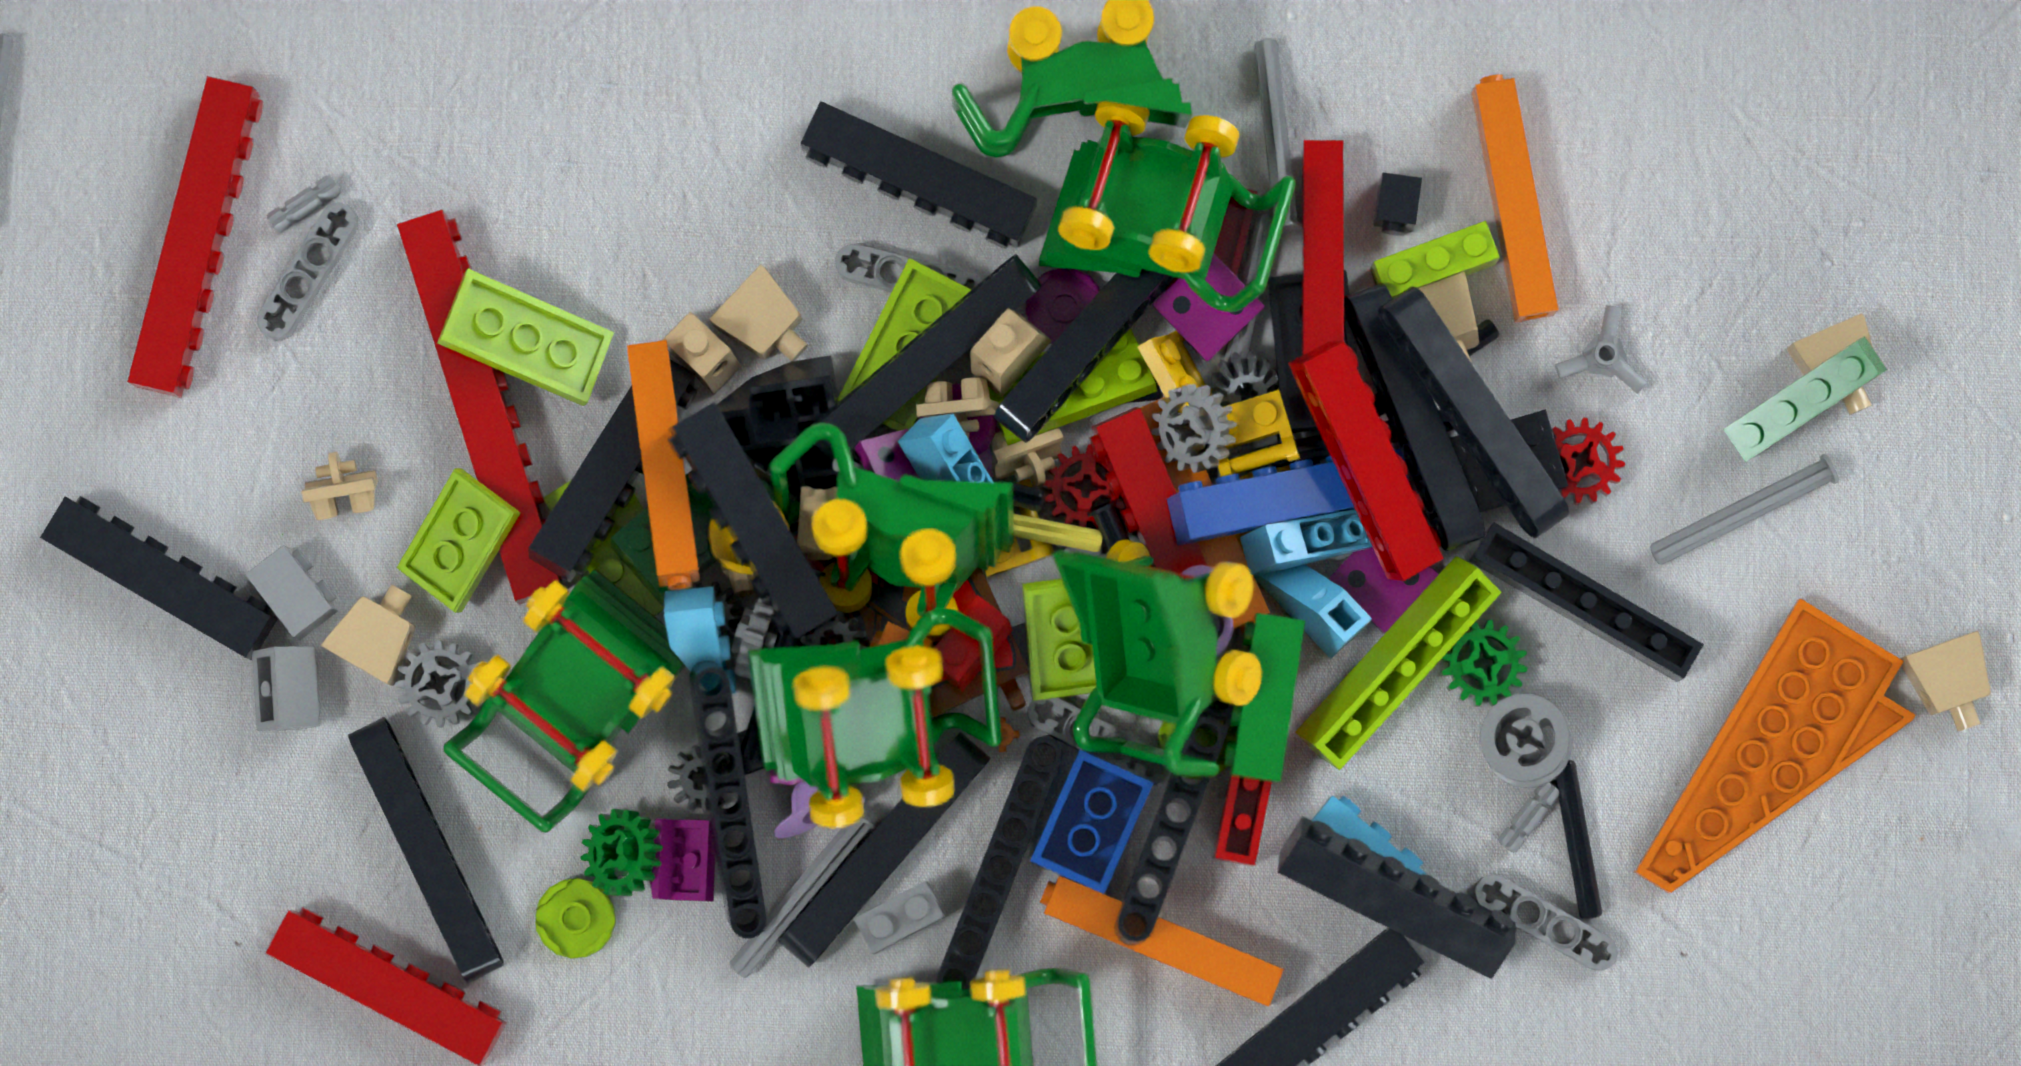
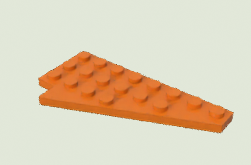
[1634,598,1916,893]

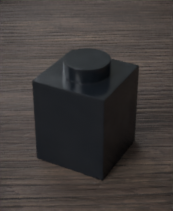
[1373,172,1422,236]

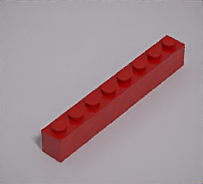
[127,76,263,398]

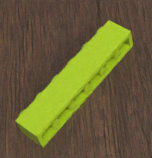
[1295,556,1502,771]

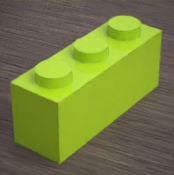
[1370,221,1500,299]

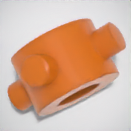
[998,717,1020,752]

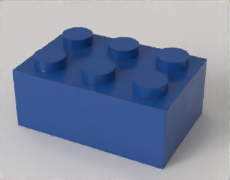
[1030,750,1154,894]

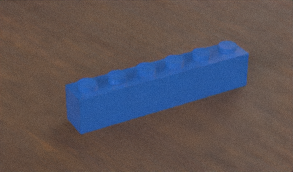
[1167,449,1410,546]

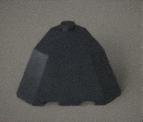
[717,356,839,503]

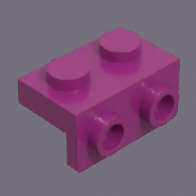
[649,818,716,902]

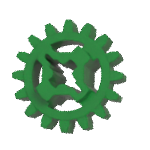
[1440,620,1528,707]
[580,809,663,897]

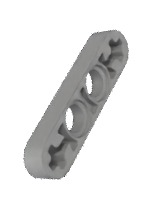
[257,202,359,341]
[835,244,982,292]
[1027,698,1170,785]
[1474,875,1618,970]

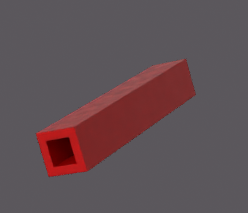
[1302,140,1344,356]

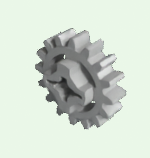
[1151,384,1237,473]
[731,598,779,680]
[395,640,478,728]

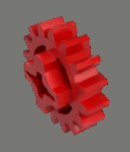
[1552,417,1625,505]
[1043,444,1125,530]

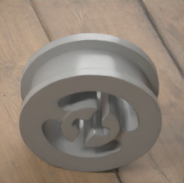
[1480,694,1572,788]

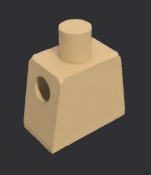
[709,264,808,361]
[1393,272,1479,363]
[971,308,1051,398]
[662,312,741,394]
[1787,313,1878,415]
[321,584,416,686]
[1900,631,1991,732]

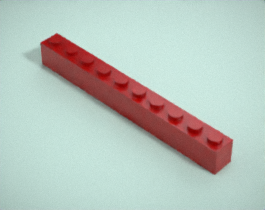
[397,210,565,604]

